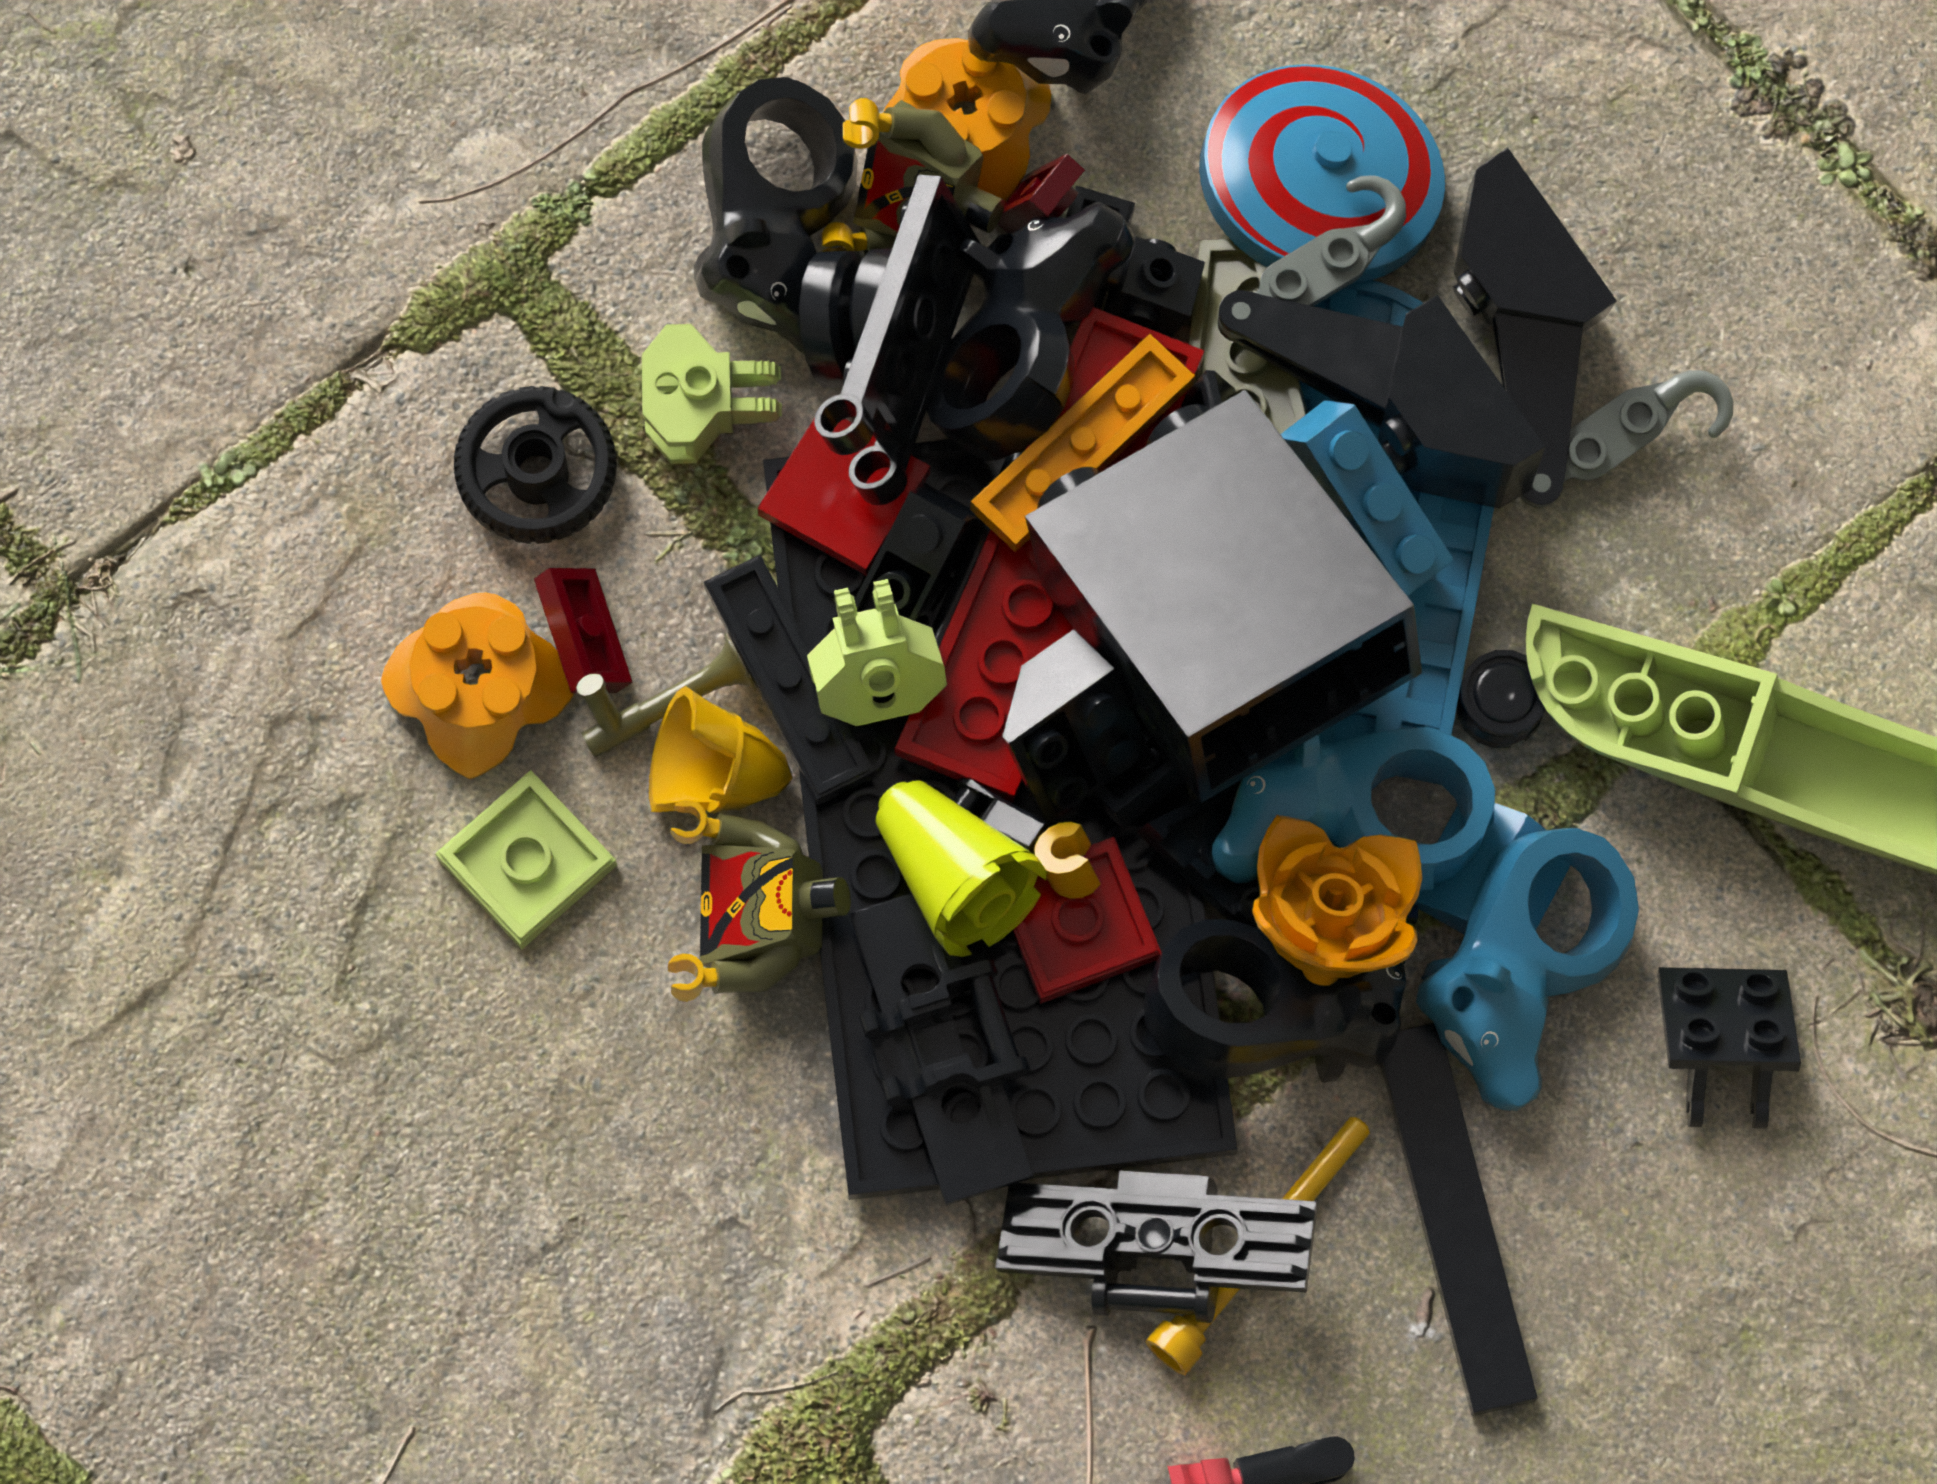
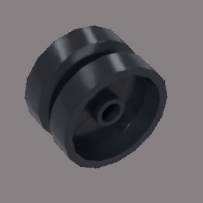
[799,249,892,388]

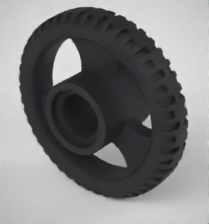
[454,386,617,544]

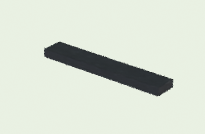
[1380,1023,1538,1416]

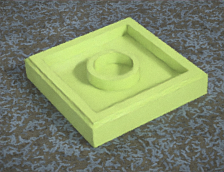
[435,770,617,950]

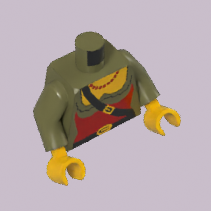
[822,98,1005,255]
[668,800,851,1002]

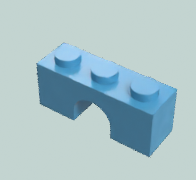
[1280,400,1454,596]

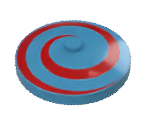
[1199,64,1445,284]

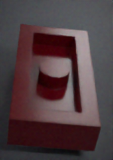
[997,154,1085,233]
[534,568,633,693]

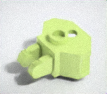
[642,324,782,464]
[807,579,947,726]

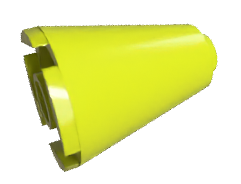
[875,780,1047,957]

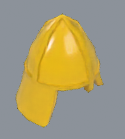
[649,686,793,814]

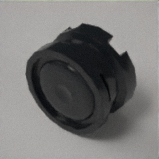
[1457,650,1546,748]

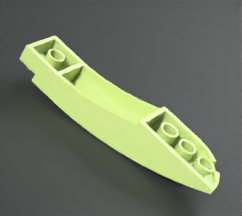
[1526,603,1937,875]

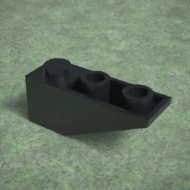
[855,485,980,623]

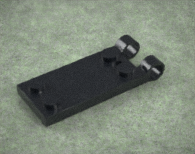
[814,175,981,505]

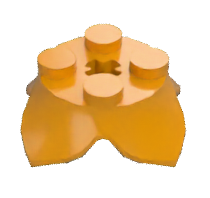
[883,38,1051,201]
[381,592,575,780]
[1252,815,1422,986]

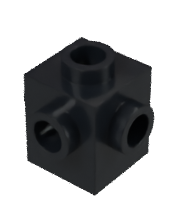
[1102,237,1205,338]

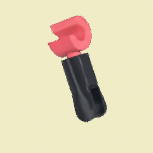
[1167,1436,1355,1484]

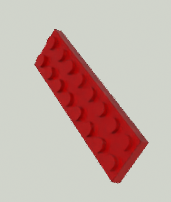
[895,307,1205,803]

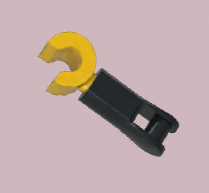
[952,778,1101,899]

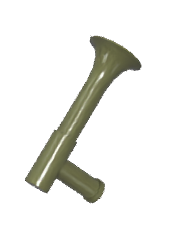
[576,633,757,758]

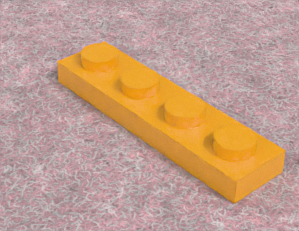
[970,334,1195,553]

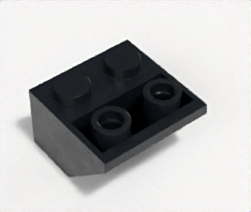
[1002,629,1151,824]

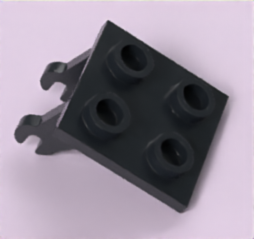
[1657,967,1801,1129]

